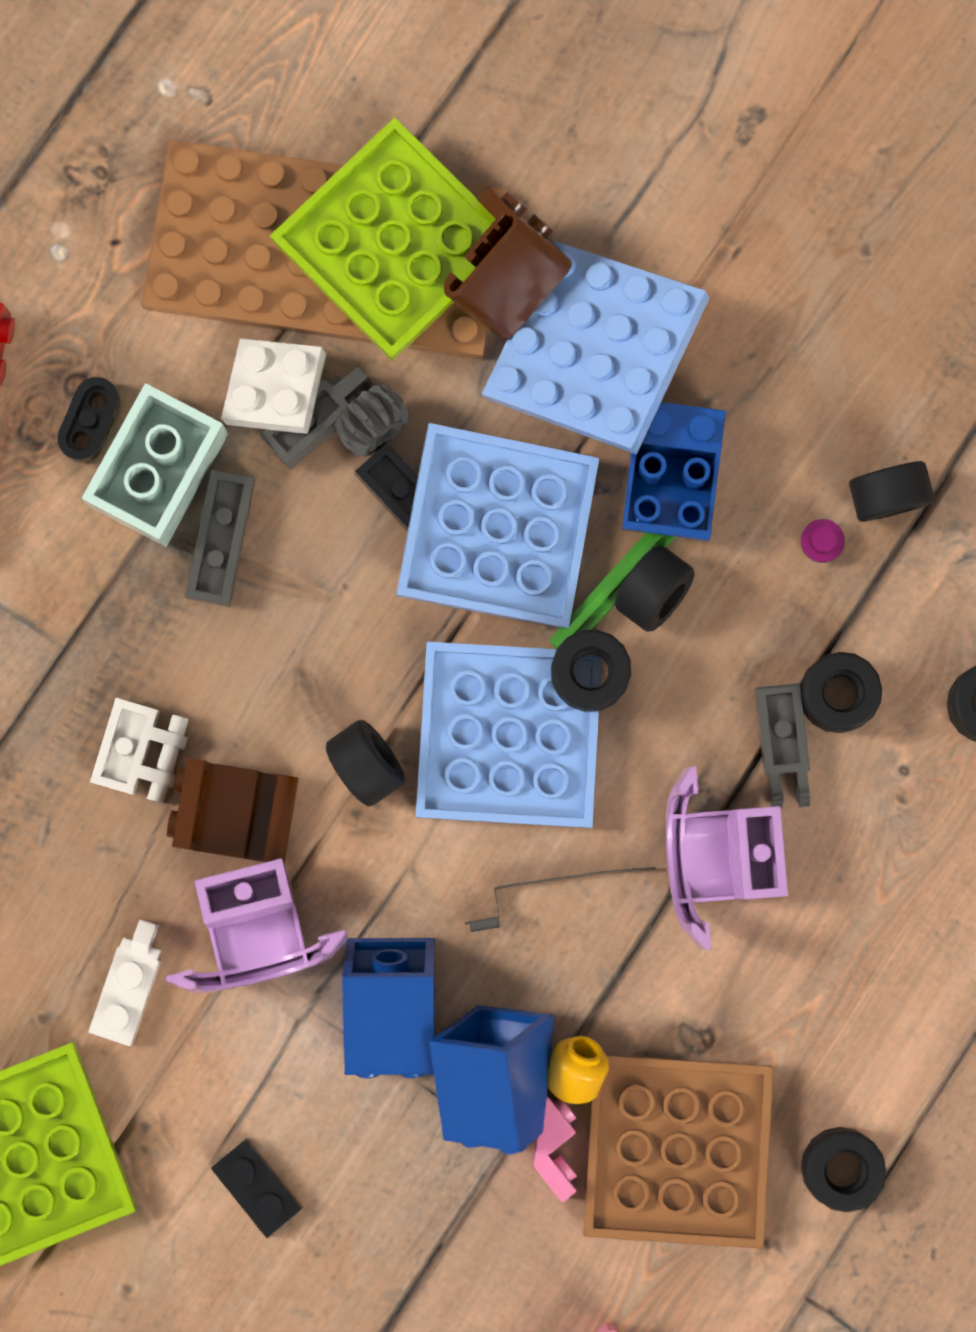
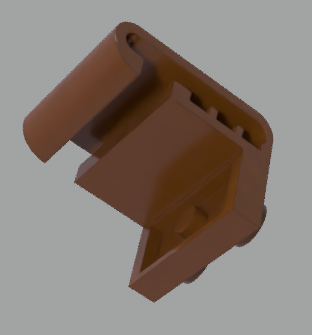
[444,186,571,339]
[167,757,299,863]

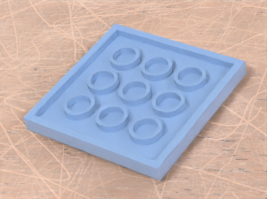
[482,241,710,455]
[396,423,599,629]
[416,642,602,828]

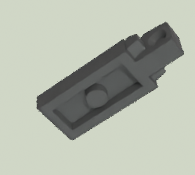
[260,366,374,470]

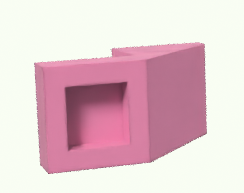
[533,1094,577,1203]

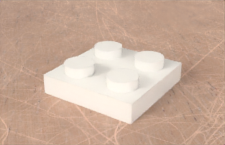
[221,339,326,434]

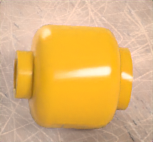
[547,1036,609,1104]

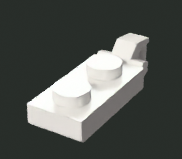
[88,919,162,1046]

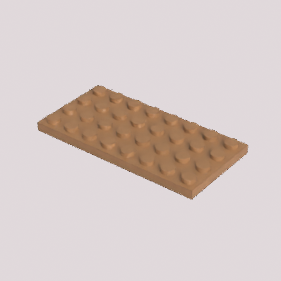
[142,140,508,359]

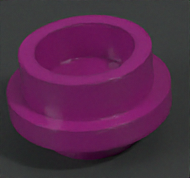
[800,519,845,563]

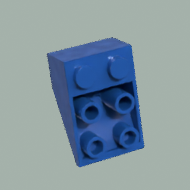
[622,402,726,541]

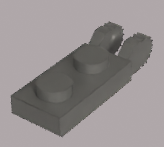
[754,683,810,809]

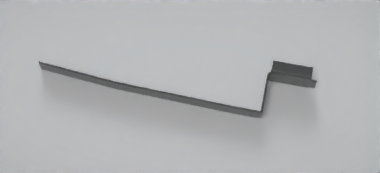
[465,867,656,932]

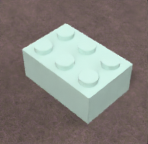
[82,383,228,547]

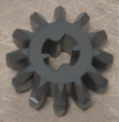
[334,385,410,457]

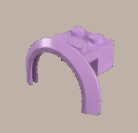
[666,766,788,950]
[166,858,347,993]

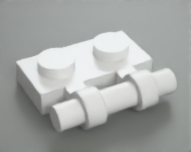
[90,698,189,804]

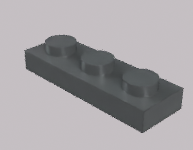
[185,469,256,607]

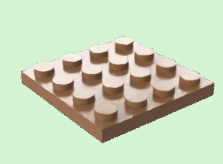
[583,1055,773,1249]

